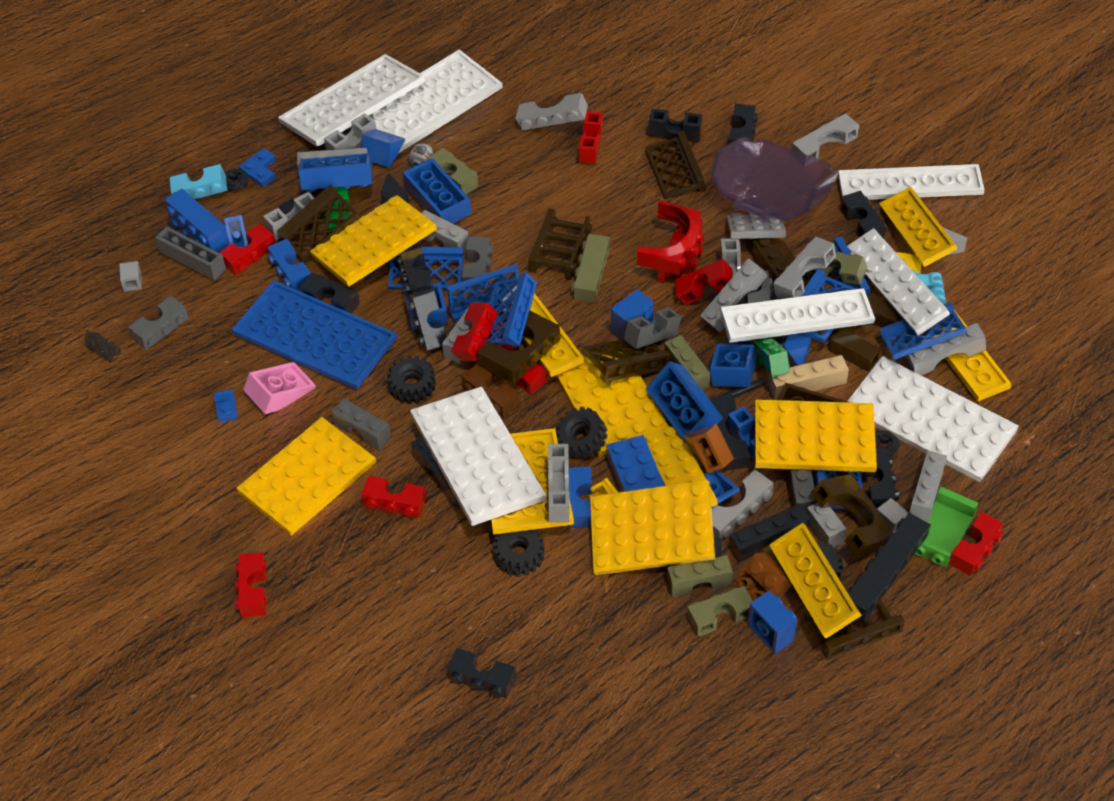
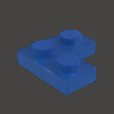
[239,148,276,188]

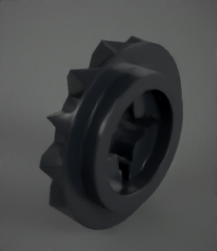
[225,169,249,191]
[875,430,899,457]

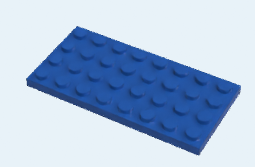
[232,280,397,390]

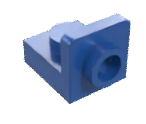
[214,390,238,422]

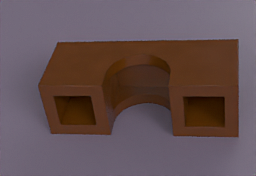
[462,363,520,418]

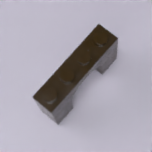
[829,293,904,372]
[476,310,561,384]
[810,474,893,557]

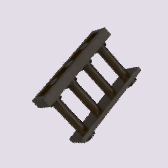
[528,208,593,280]
[805,600,905,660]

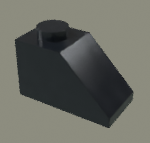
[380,173,409,205]

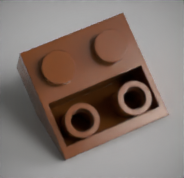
[684,424,734,473]
[733,553,792,601]

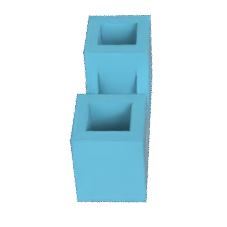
[170,164,227,199]

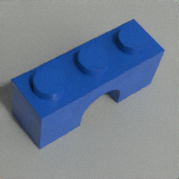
[267,239,311,291]
[727,406,755,461]
[569,467,592,528]

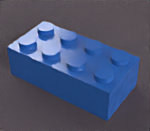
[299,153,373,192]
[403,158,471,224]
[165,189,230,253]
[646,361,723,443]
[606,435,665,492]

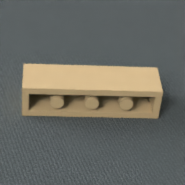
[768,355,849,400]

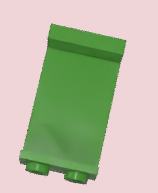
[915,487,978,567]

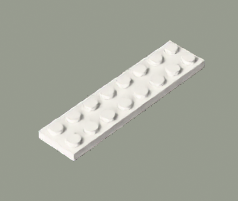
[838,164,985,200]
[847,228,950,336]
[720,288,875,343]

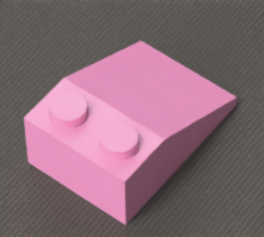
[243,362,316,414]

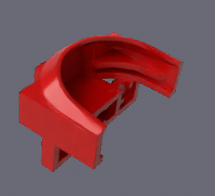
[637,200,705,283]

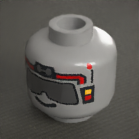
[408,143,434,167]

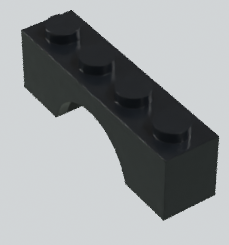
[397,245,434,294]
[710,394,750,471]
[411,436,460,508]
[729,504,811,563]

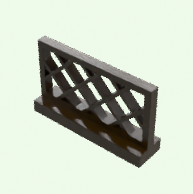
[645,130,706,199]
[277,184,359,263]
[582,339,671,382]

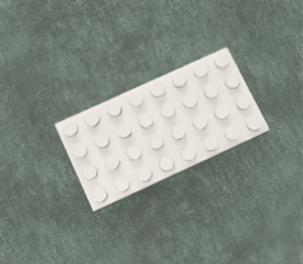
[369,50,503,153]
[278,54,425,146]
[847,356,1018,482]
[410,387,546,526]

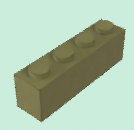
[571,234,610,303]

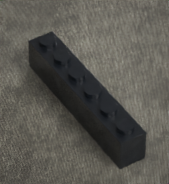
[847,513,931,622]

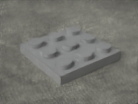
[727,212,786,239]

